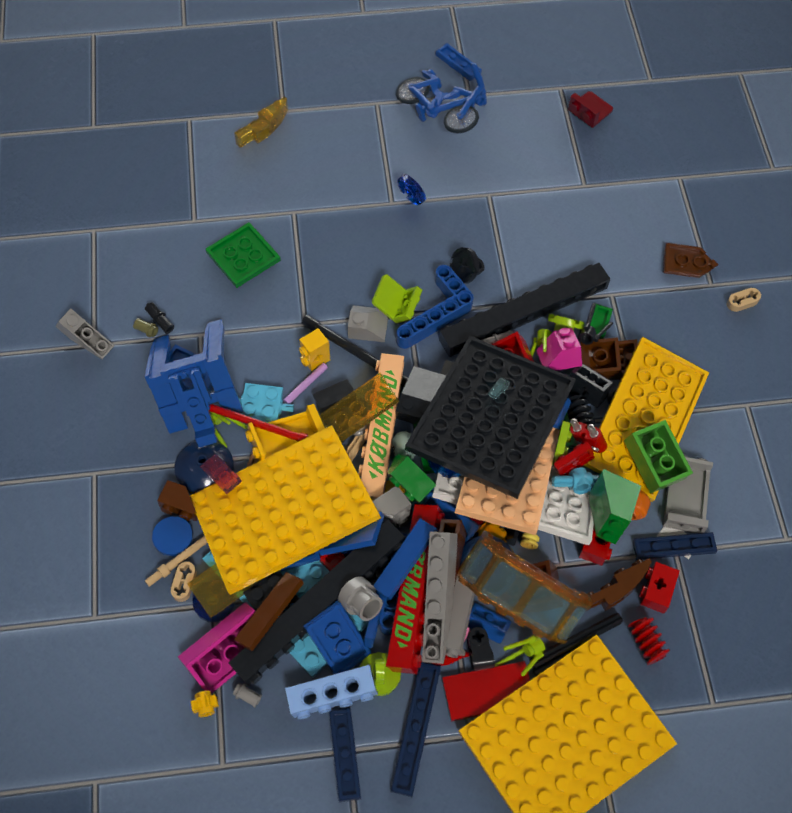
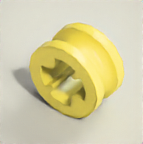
[520,533,540,549]

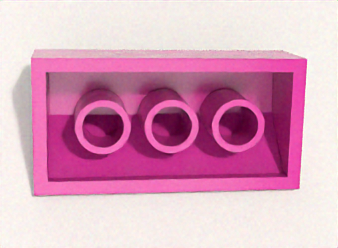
[178,602,256,694]

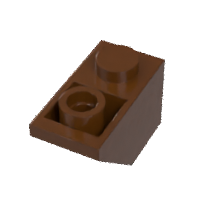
[157,480,198,521]

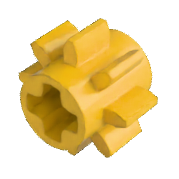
[190,691,219,717]

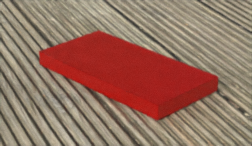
[442,661,530,721]

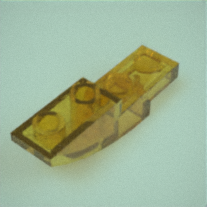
[234,97,288,148]

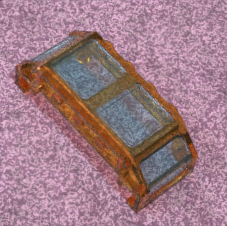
[457,530,594,644]

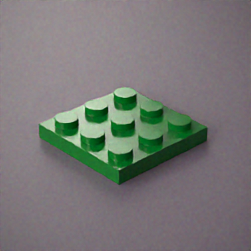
[205,222,281,288]

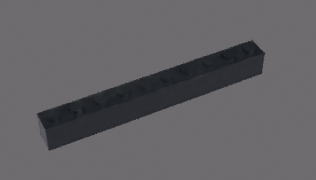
[439,263,611,357]
[228,519,405,686]

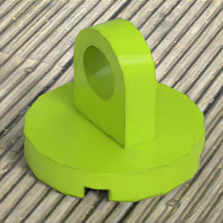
[547,314,585,331]
[360,652,401,696]

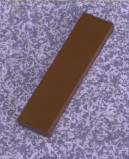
[234,572,304,651]

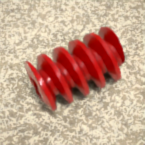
[628,617,670,665]

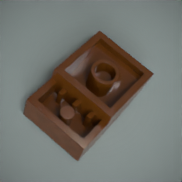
[580,337,638,380]

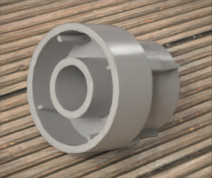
[338,577,383,621]

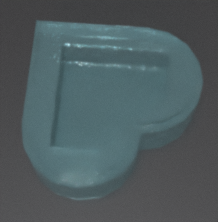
[488,377,510,400]

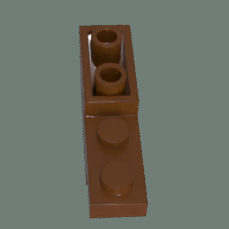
[579,558,652,613]

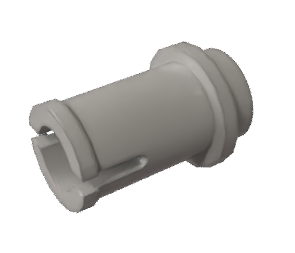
[233,683,262,708]

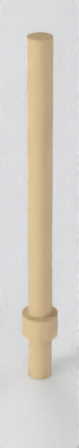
[144,535,207,587]

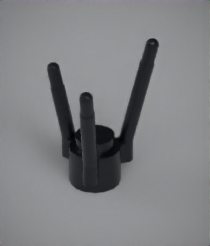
[578,303,613,345]

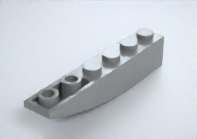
[422,532,458,664]

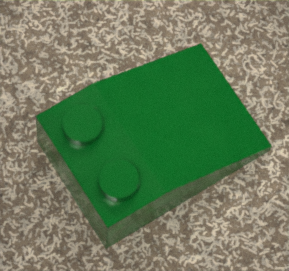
[387,454,436,503]

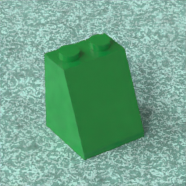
[588,469,641,544]

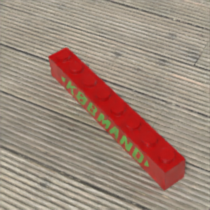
[386,504,445,674]

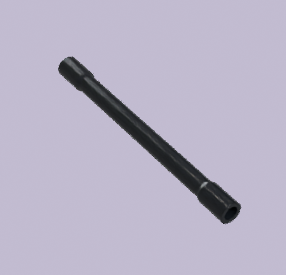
[301,315,409,387]

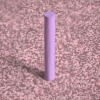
[283,363,328,404]

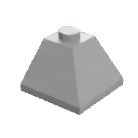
[348,306,388,342]

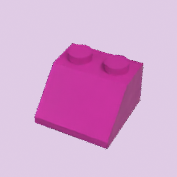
[536,328,582,371]

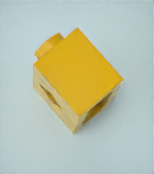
[299,328,330,371]

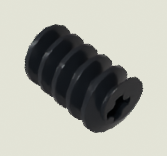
[567,395,597,428]

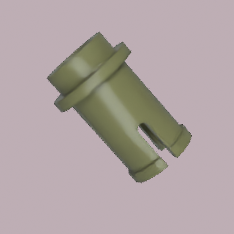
[133,318,158,337]

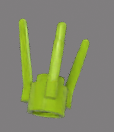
[530,329,558,372]
[209,411,248,448]
[495,635,545,676]

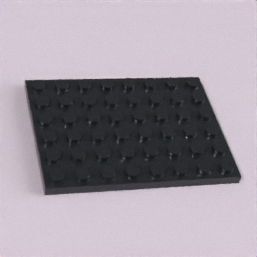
[405,336,576,499]

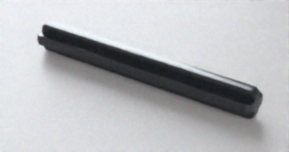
[530,613,623,669]

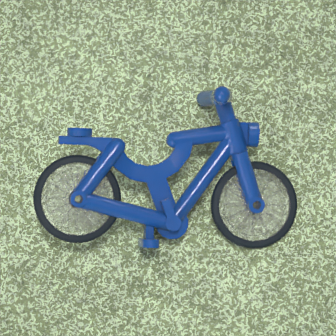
[396,63,487,133]

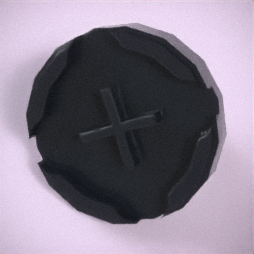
[450,247,485,284]

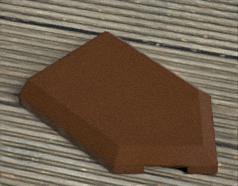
[663,243,718,278]

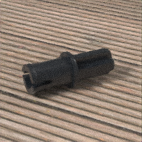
[145,302,174,334]

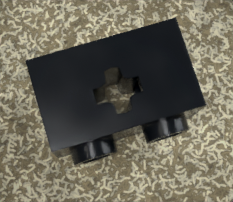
[570,364,613,408]

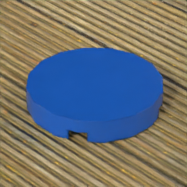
[152,516,193,556]

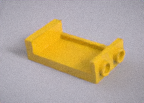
[245,404,325,461]

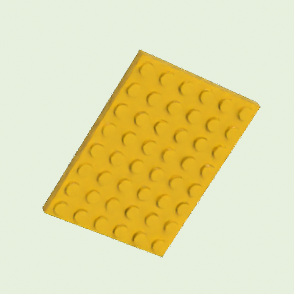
[190,425,381,595]
[458,635,677,813]

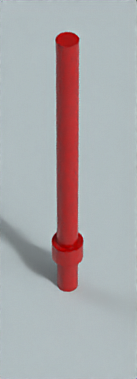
[209,404,308,442]

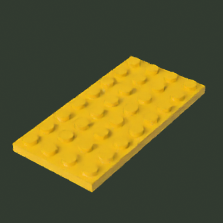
[584,337,709,502]

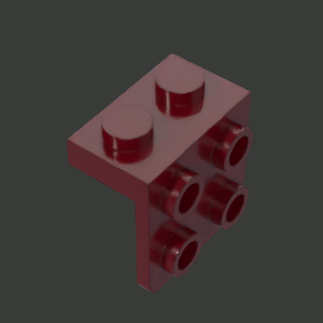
[568,91,613,128]

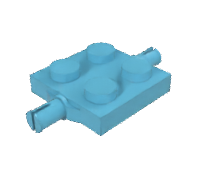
[239,383,294,423]

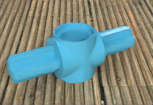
[551,468,599,494]

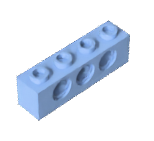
[285,665,378,719]

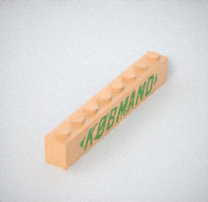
[358,353,404,501]

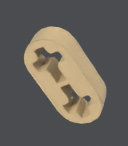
[727,288,761,312]
[171,562,197,602]

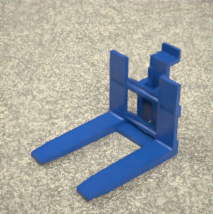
[145,319,243,447]

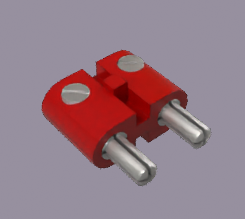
[570,418,608,453]

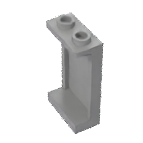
[663,455,713,533]
[445,574,481,658]

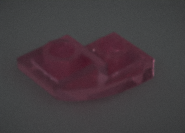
[200,454,242,494]

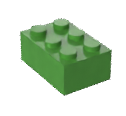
[624,420,693,494]

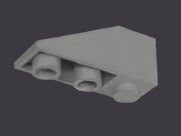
[56,309,114,359]

